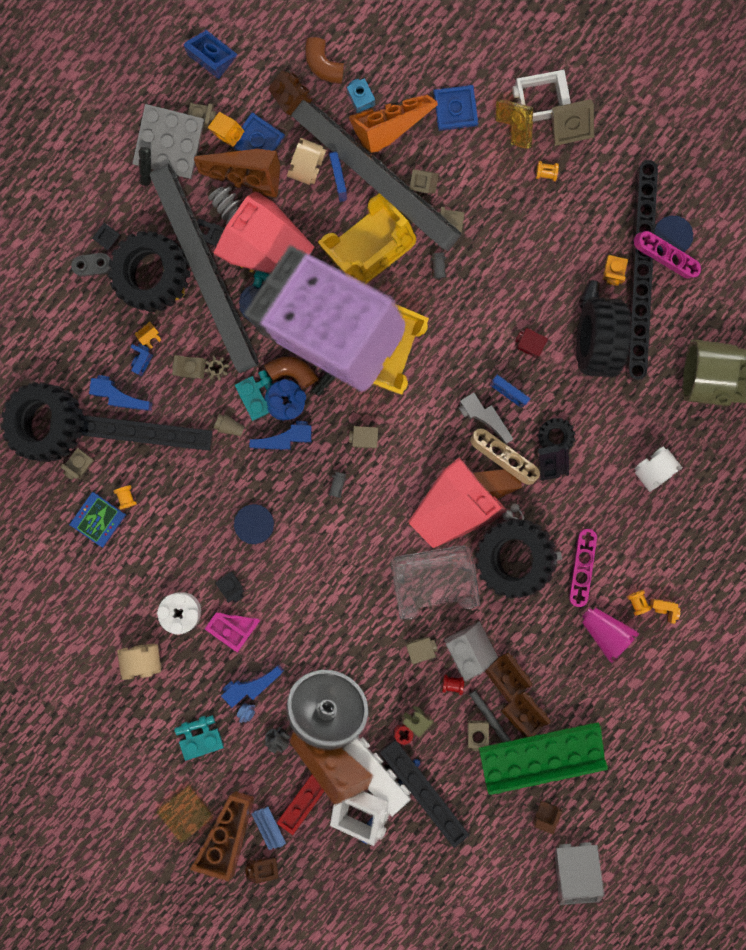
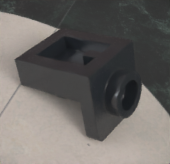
[215,571,246,604]

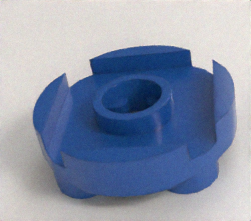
[265,379,306,421]

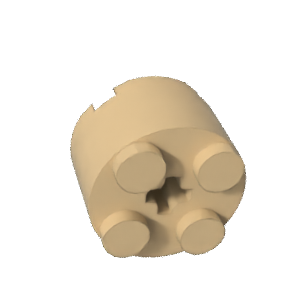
[287,138,326,185]
[117,644,161,680]

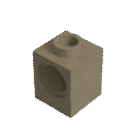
[409,169,439,194]
[349,426,378,449]
[406,636,438,665]
[467,720,489,751]

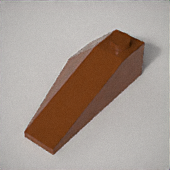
[194,149,280,197]
[473,469,522,499]

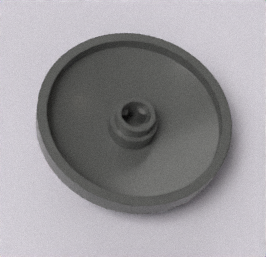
[286,670,368,749]

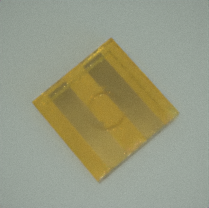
[156,785,213,843]

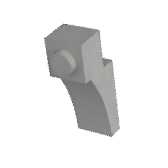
[458,393,513,444]

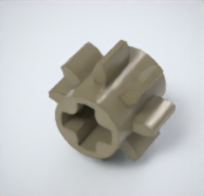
[204,356,230,381]

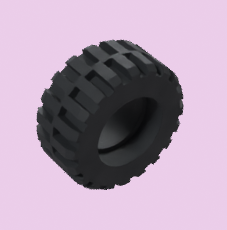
[108,231,190,312]
[576,297,631,377]
[1,382,84,462]
[475,519,557,599]

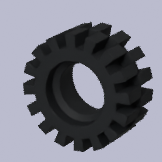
[537,418,576,449]

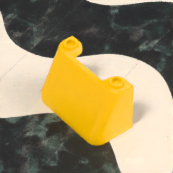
[318,193,416,285]
[372,304,429,395]

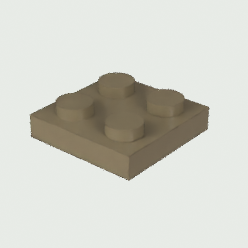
[552,99,594,146]

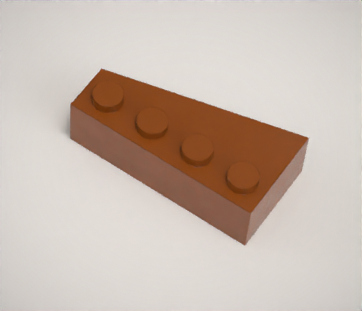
[290,731,373,806]
[190,791,255,882]

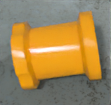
[536,161,559,182]
[113,485,137,510]
[627,590,652,616]

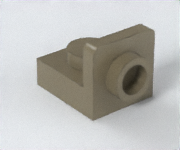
[188,103,217,128]
[439,207,465,233]
[172,355,206,379]
[61,448,95,480]

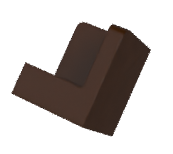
[532,801,562,835]

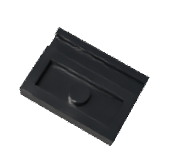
[538,443,569,481]

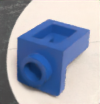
[130,343,153,376]

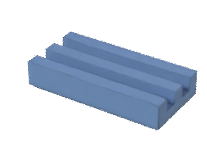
[251,807,286,850]

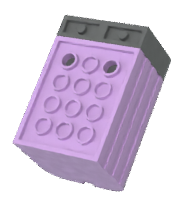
[244,245,405,391]

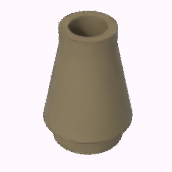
[213,414,245,437]

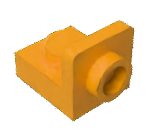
[602,255,628,286]
[649,599,680,624]

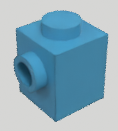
[346,78,375,113]

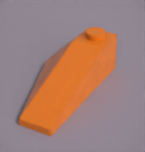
[349,95,438,153]

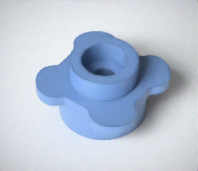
[237,703,255,723]

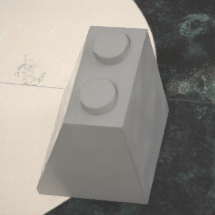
[444,621,498,681]
[555,842,604,905]

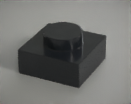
[92,223,121,252]

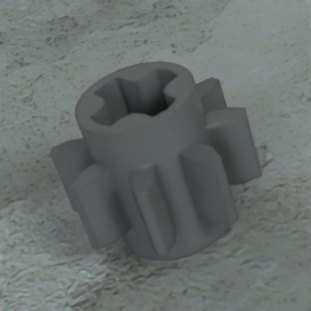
[264,727,290,754]

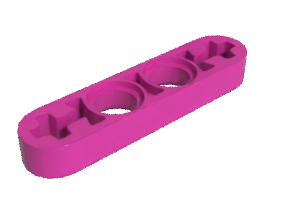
[634,231,701,279]
[569,529,597,607]

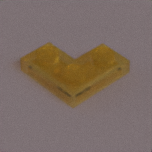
[496,99,533,149]

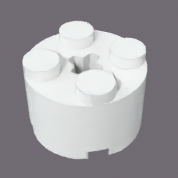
[634,446,683,492]
[157,592,201,634]

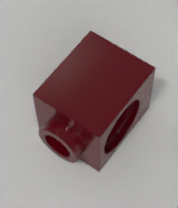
[515,328,548,359]

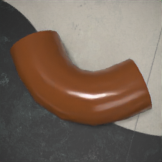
[305,37,344,84]
[264,356,319,389]

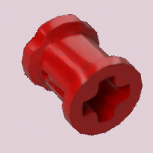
[442,674,464,695]
[394,724,413,745]

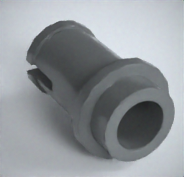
[430,253,447,279]
[328,471,347,498]

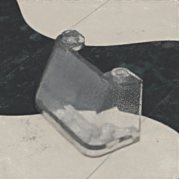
[390,546,480,619]

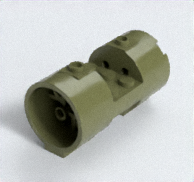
[682,339,746,406]

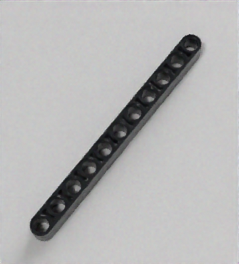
[626,160,658,381]

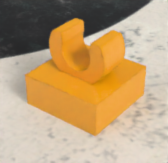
[135,322,161,349]

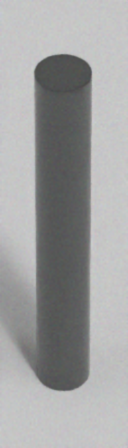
[469,690,511,742]

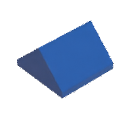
[184,30,238,79]

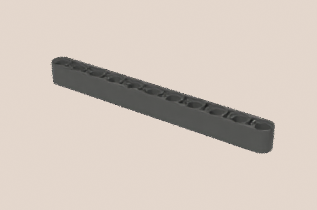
[291,100,462,251]
[150,163,259,373]

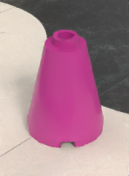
[582,608,639,663]

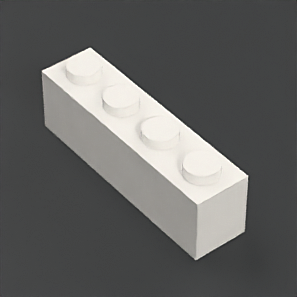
[343,737,411,816]

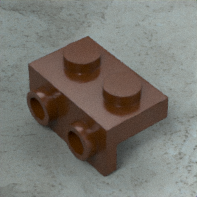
[268,70,313,116]
[484,653,533,702]
[501,691,551,738]

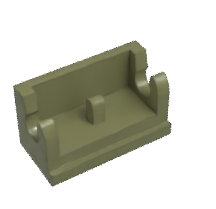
[402,706,433,737]

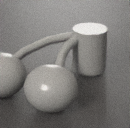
[502,504,524,520]

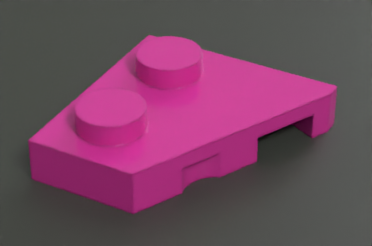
[204,612,260,653]

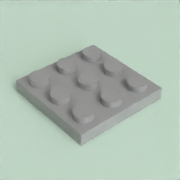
[133,104,205,179]

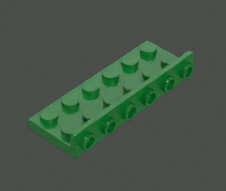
[479,722,608,795]

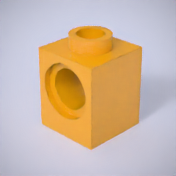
[208,112,245,147]

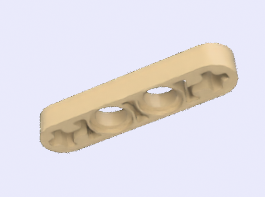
[470,429,540,485]

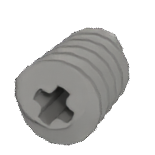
[208,186,241,224]

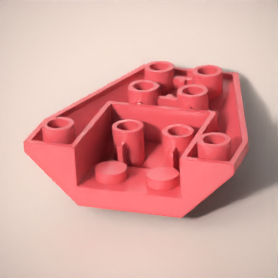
[214,191,315,274]
[408,458,507,548]

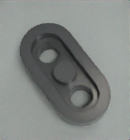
[71,253,112,277]

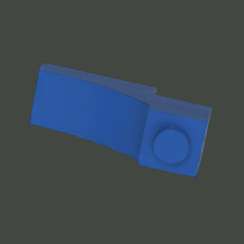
[89,375,153,411]
[249,421,312,450]
[221,664,284,708]

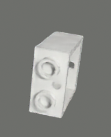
[512,70,571,124]
[330,791,389,846]

